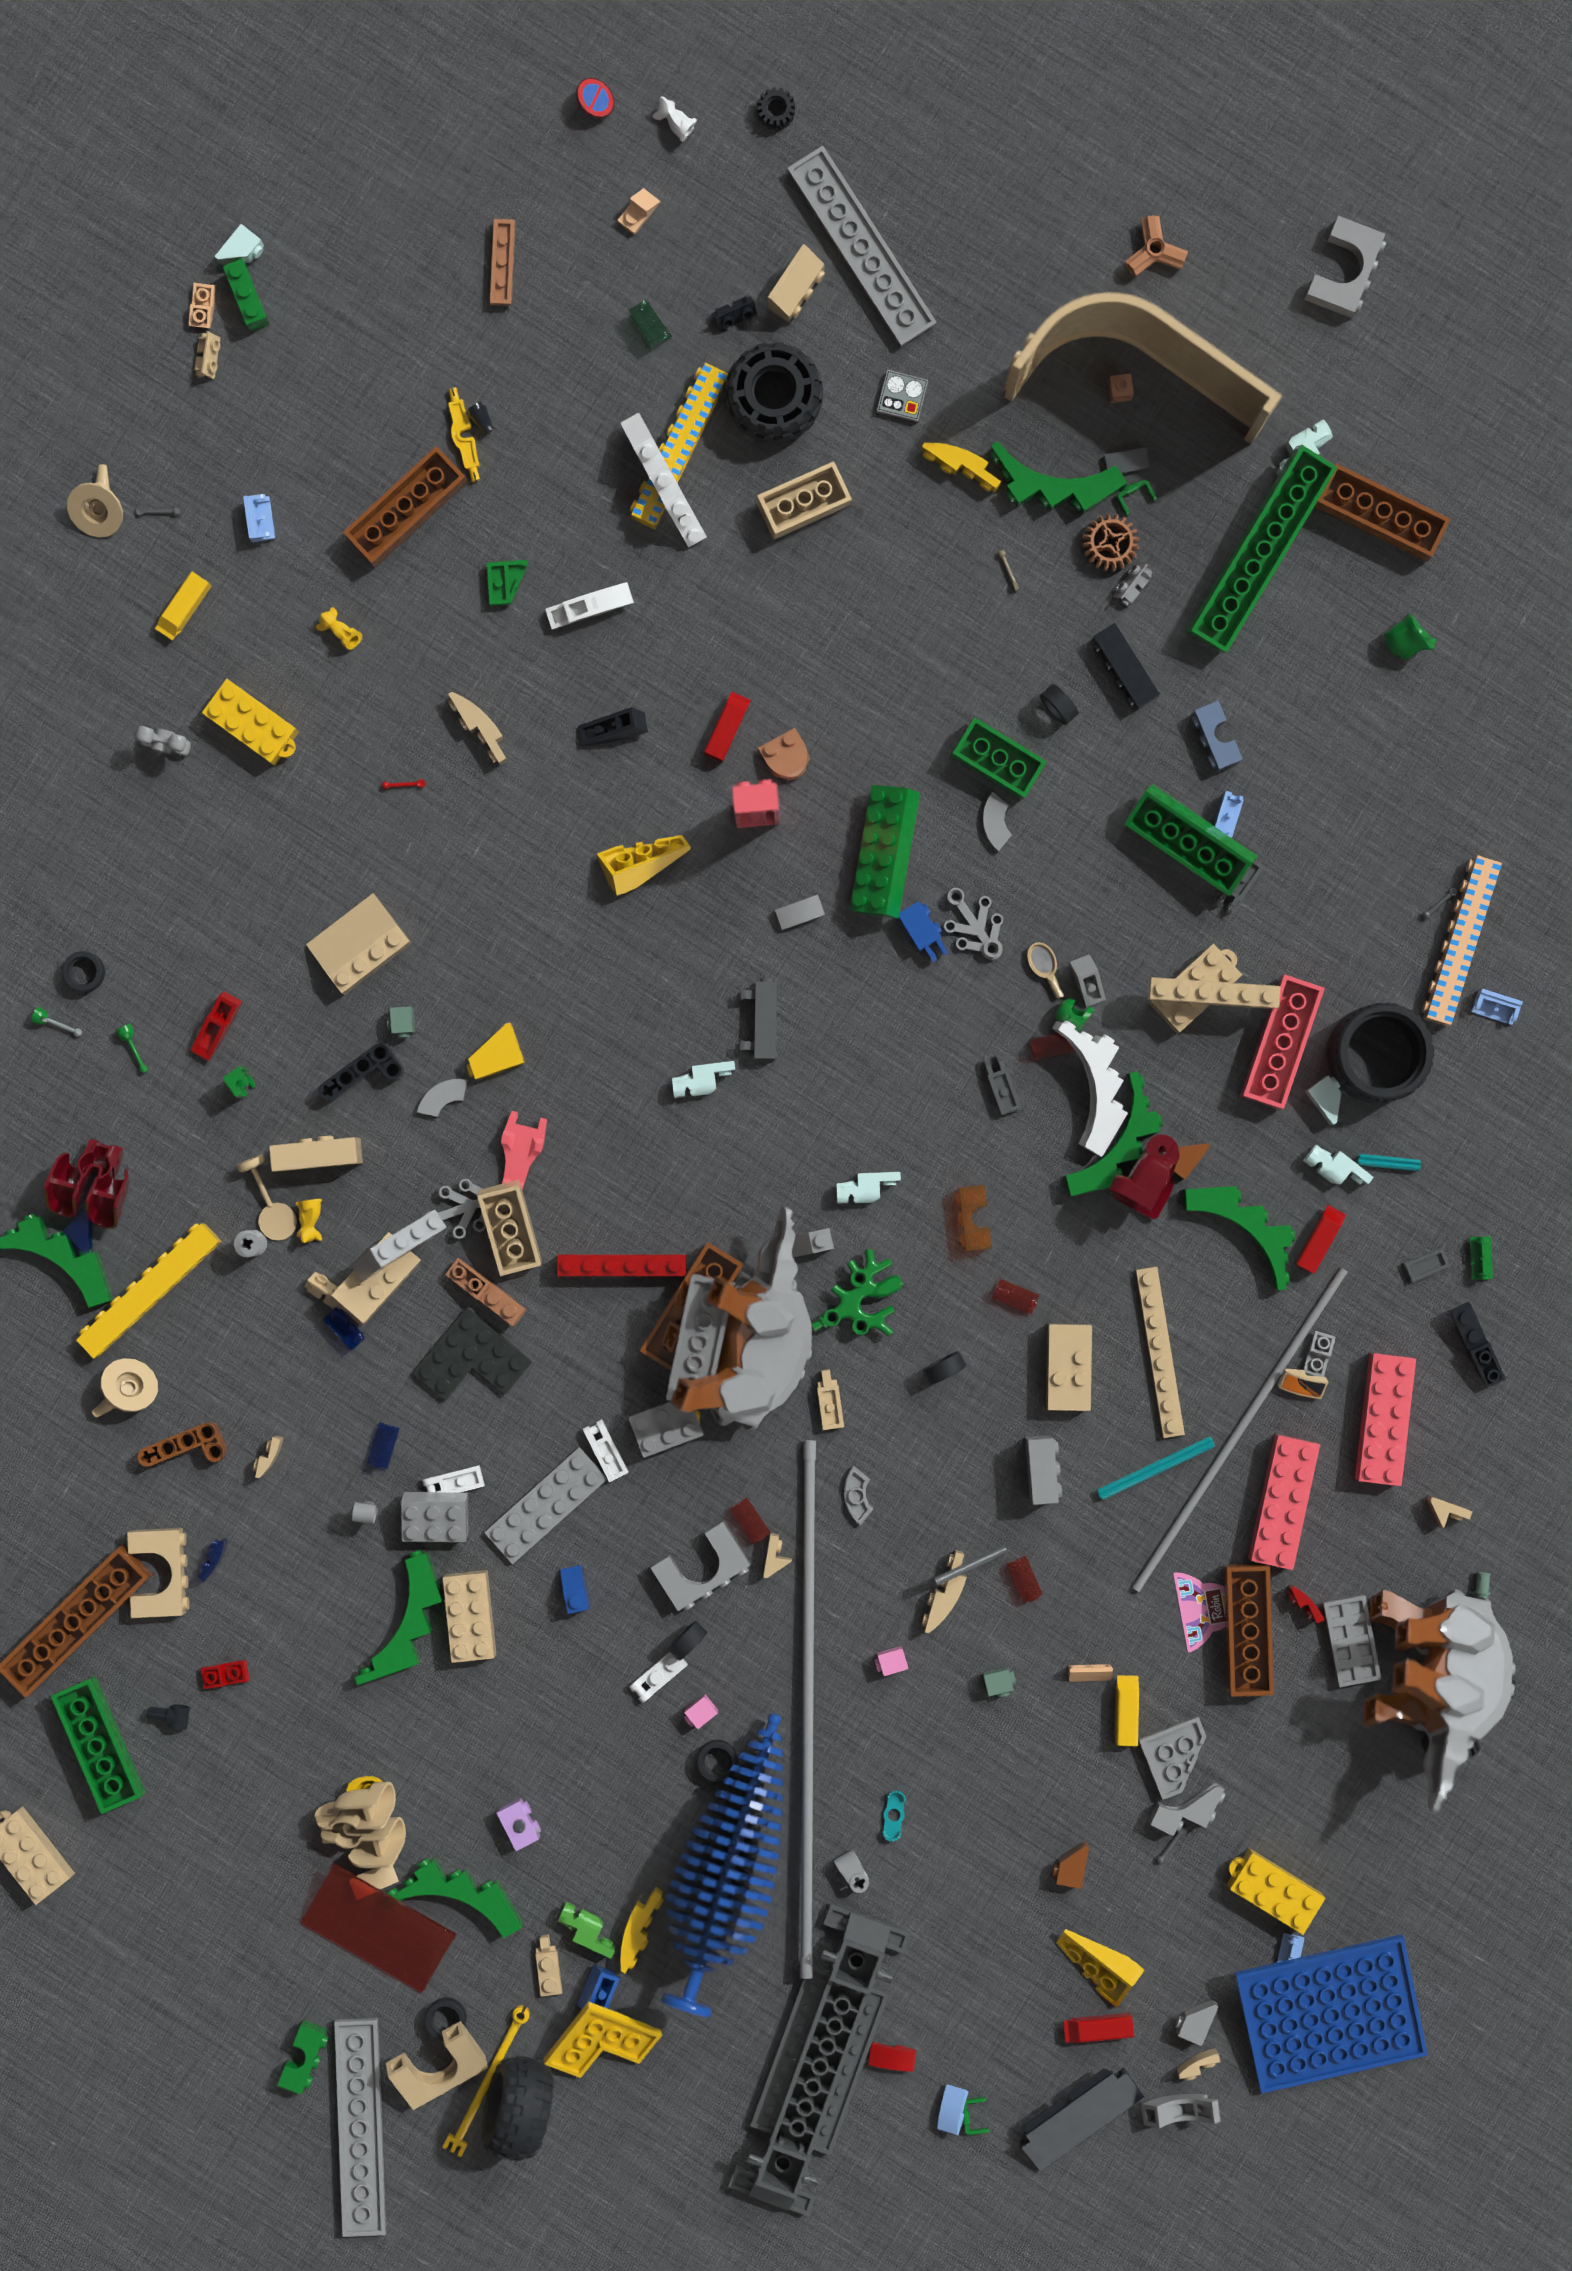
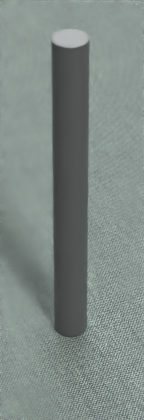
[932,1546,1007,1586]

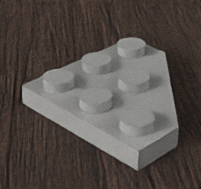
[1138,1715,1206,1800]

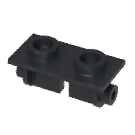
[712,296,758,331]

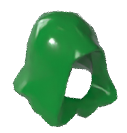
[1384,613,1437,661]

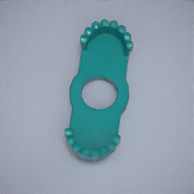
[882,1790,906,1842]

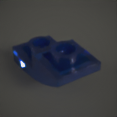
[197,1538,228,1582]

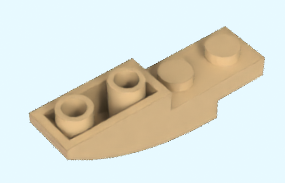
[448,692,507,765]
[921,1550,967,1633]

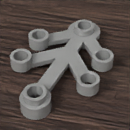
[944,888,1004,960]
[426,1179,486,1239]

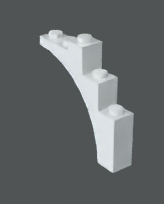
[621,413,707,547]
[1052,1020,1128,1157]

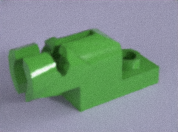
[557,1902,616,1959]

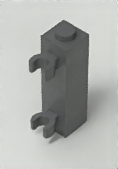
[740,978,777,1060]

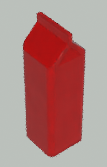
[704,692,751,763]
[1294,1205,1346,1274]
[1063,2013,1134,2043]

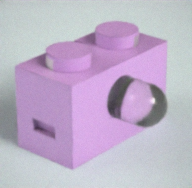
[497,1798,542,1851]

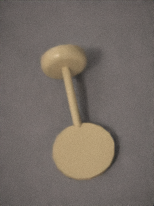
[236,1154,297,1240]

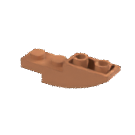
[445,1258,527,1327]

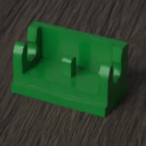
[223,1066,255,1098]

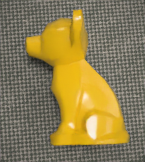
[316,607,363,650]
[295,1199,322,1243]

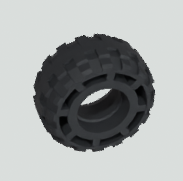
[725,342,823,444]
[482,2055,554,2161]

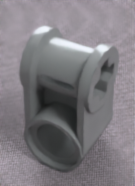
[834,1849,869,1893]

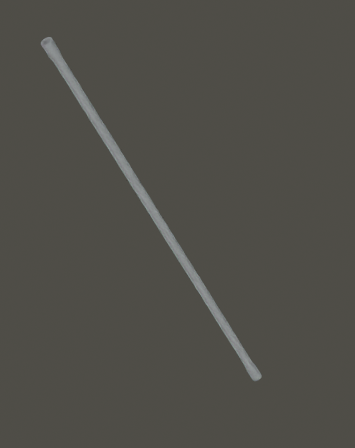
[800,1440,816,1979]

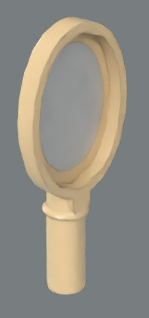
[1027,942,1064,999]

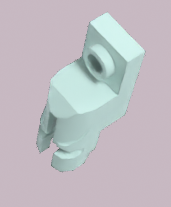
[1276,420,1333,475]
[672,1061,735,1098]
[1303,1145,1374,1185]
[837,1172,901,1204]

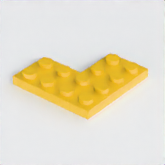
[544,2002,662,2078]

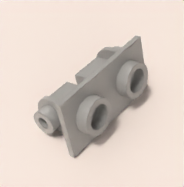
[1112,563,1153,606]

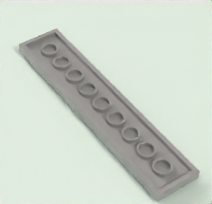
[787,146,937,347]
[334,2018,386,2237]

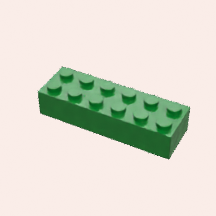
[1124,784,1258,896]
[850,785,920,919]
[51,1675,146,1814]

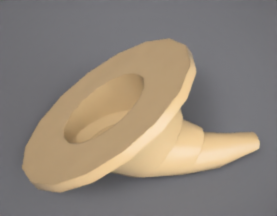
[67,464,123,537]
[92,1358,158,1418]

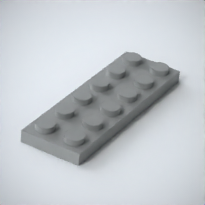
[666,1274,735,1409]
[484,1447,607,1564]

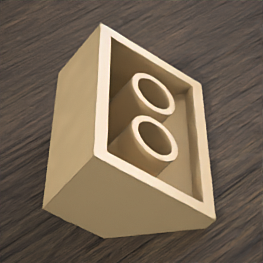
[768,244,825,322]

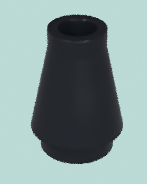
[467,401,495,435]

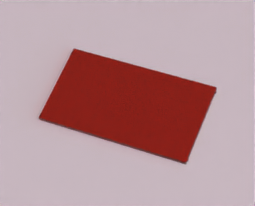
[301,1863,456,1992]

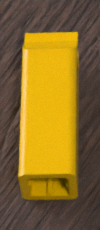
[155,571,212,640]
[1115,1675,1139,1746]

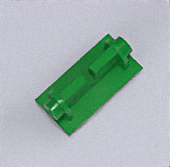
[1469,1236,1493,1280]

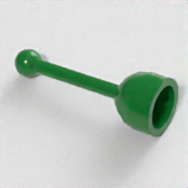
[115,1023,148,1073]

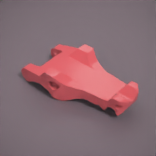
[501,1111,547,1190]

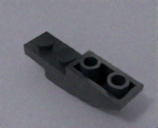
[1449,1302,1506,1388]

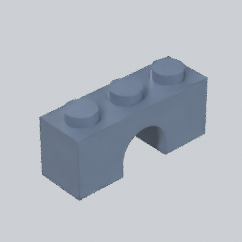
[1191,701,1243,772]

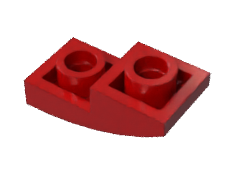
[1287,1584,1325,1624]
[200,1659,250,1689]
[869,2042,917,2072]

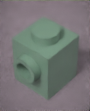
[387,1006,415,1038]
[983,1667,1016,1697]

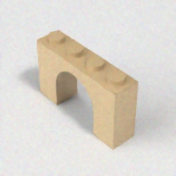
[127,1528,189,1618]
[386,2021,488,2110]

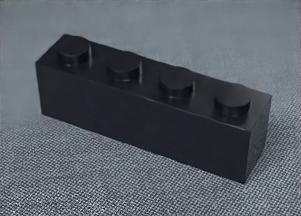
[1091,623,1160,711]

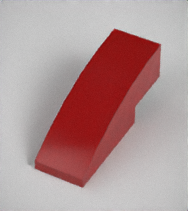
[190,991,243,1061]

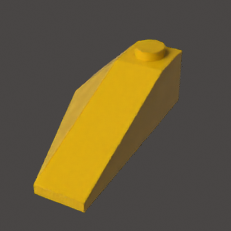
[597,835,691,896]
[1056,1929,1145,2008]

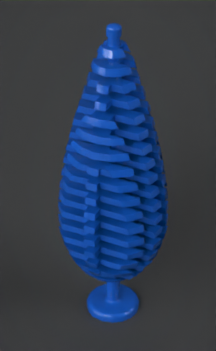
[661,1713,783,2017]

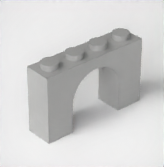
[1304,216,1386,318]
[351,1210,447,1282]
[651,1520,750,1611]

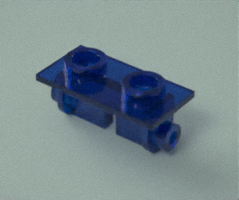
[322,1307,365,1351]
[367,1422,400,1469]

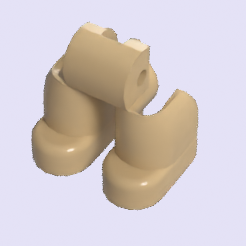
[315,1782,406,1868]

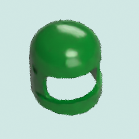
[1055,999,1095,1032]

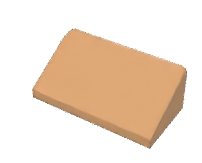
[1068,1664,1113,1682]

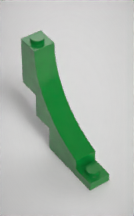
[355,1549,444,1685]

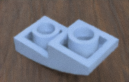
[937,2084,968,2136]

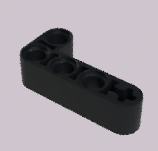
[319,1043,404,1101]

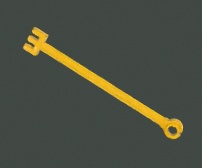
[442,2005,530,2157]

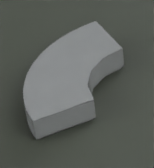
[983,792,1012,852]
[417,1079,468,1117]
[844,1465,873,1525]

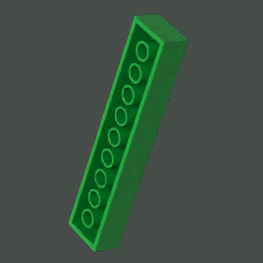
[1186,445,1338,653]

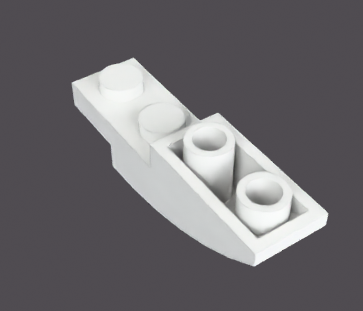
[545,582,634,629]

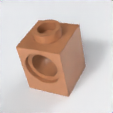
[1107,373,1134,403]

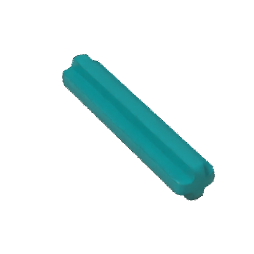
[1357,1154,1421,1171]

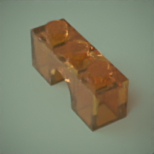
[955,1185,992,1251]

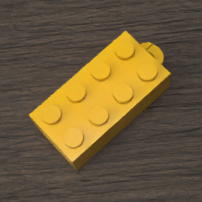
[202,679,299,766]
[1227,1848,1326,1935]

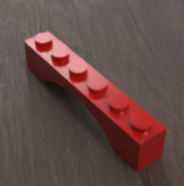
[557,1254,686,1276]

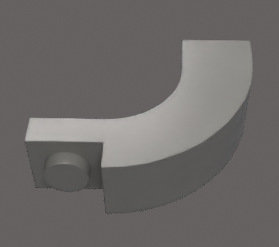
[1141,2094,1220,2128]

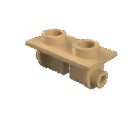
[194,331,220,379]
[305,1272,342,1311]

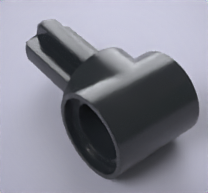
[147,1704,190,1730]

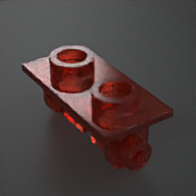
[1030,1033,1075,1060]
[992,1279,1039,1314]
[729,1498,771,1545]
[1007,1556,1043,1603]

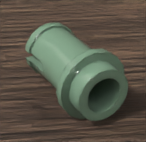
[1474,1572,1491,1598]

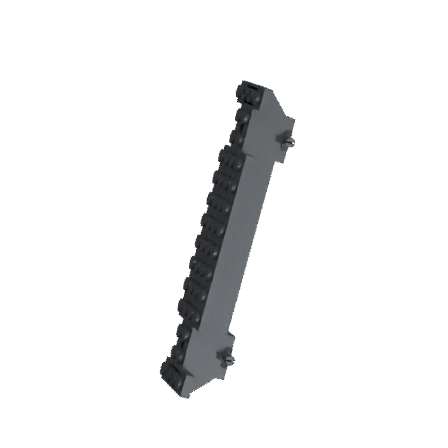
[728,1903,911,2216]

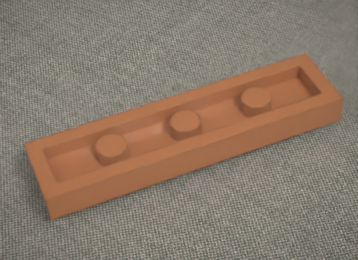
[490,219,516,306]

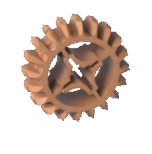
[1082,514,1140,572]

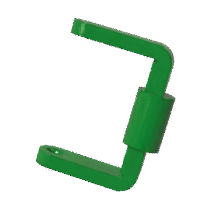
[1117,480,1157,516]
[962,2097,989,2135]

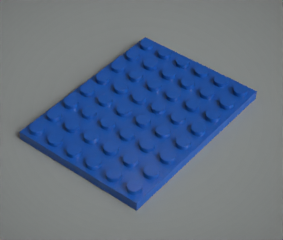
[1235,1934,1428,2094]

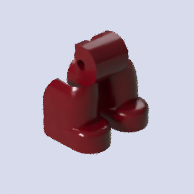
[1108,1134,1180,1219]
[44,1139,129,1229]

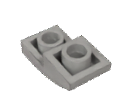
[775,894,825,930]
[1302,1331,1336,1377]

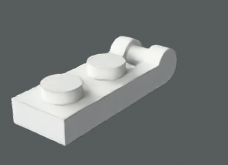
[583,1419,629,1482]
[422,1465,485,1493]
[629,1652,688,1703]

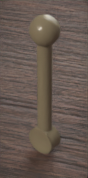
[998,550,1019,591]

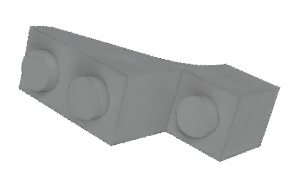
[1148,1783,1225,1836]

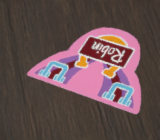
[1174,1572,1226,1652]

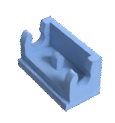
[243,494,275,542]
[1213,791,1244,838]
[1471,989,1523,1025]

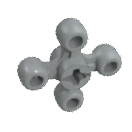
[135,726,191,756]

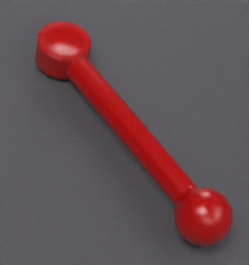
[381,779,426,790]

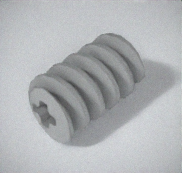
[234,1230,267,1257]

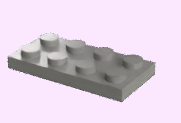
[1322,1595,1382,1687]

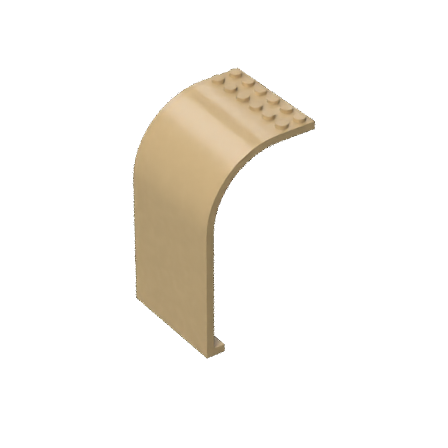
[1004,293,1282,444]

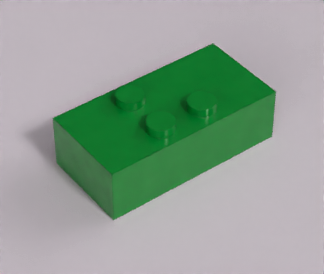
[950,717,1047,800]

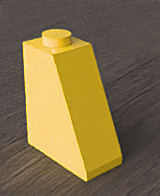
[467,1022,525,1080]

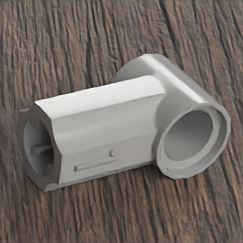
[352,1501,378,1524]

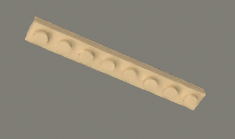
[1136,1267,1185,1438]

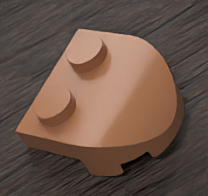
[758,728,810,780]

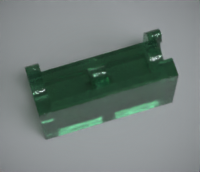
[628,300,672,350]

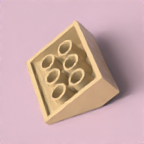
[306,893,412,995]

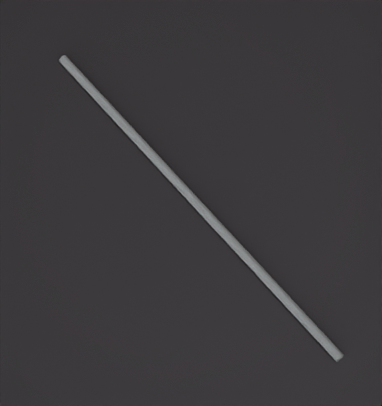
[1132,1268,1348,1592]

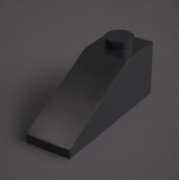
[578,707,648,746]

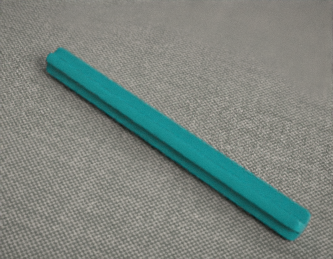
[1097,1437,1215,1500]

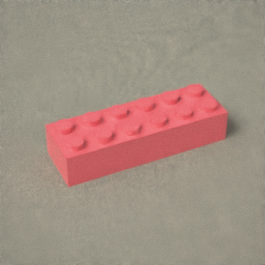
[733,780,779,828]
[1240,974,1325,1110]
[1355,1352,1416,1486]
[1248,1434,1320,1570]

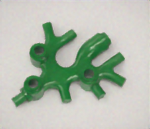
[811,1249,904,1337]

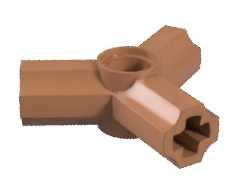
[1124,215,1188,277]

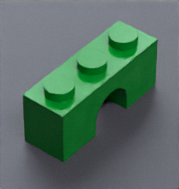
[223,258,270,332]
[277,2020,329,2095]

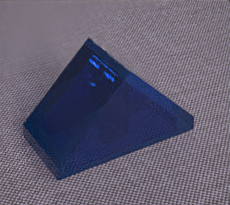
[63,1210,93,1253]

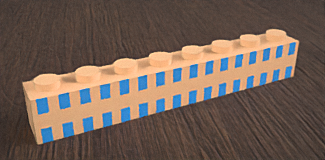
[1422,855,1502,1026]

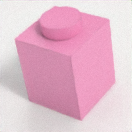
[875,1646,908,1676]
[684,1694,718,1729]

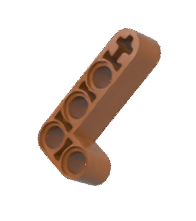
[137,1422,228,1467]

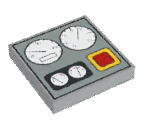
[877,370,928,423]

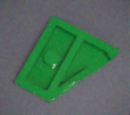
[487,560,528,606]

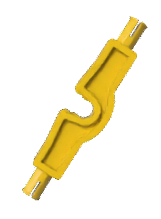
[448,388,480,482]

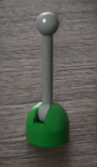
[30,1006,82,1037]

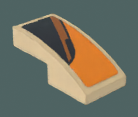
[1278,1369,1328,1399]

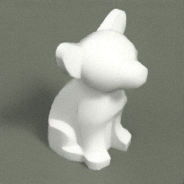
[652,96,697,142]

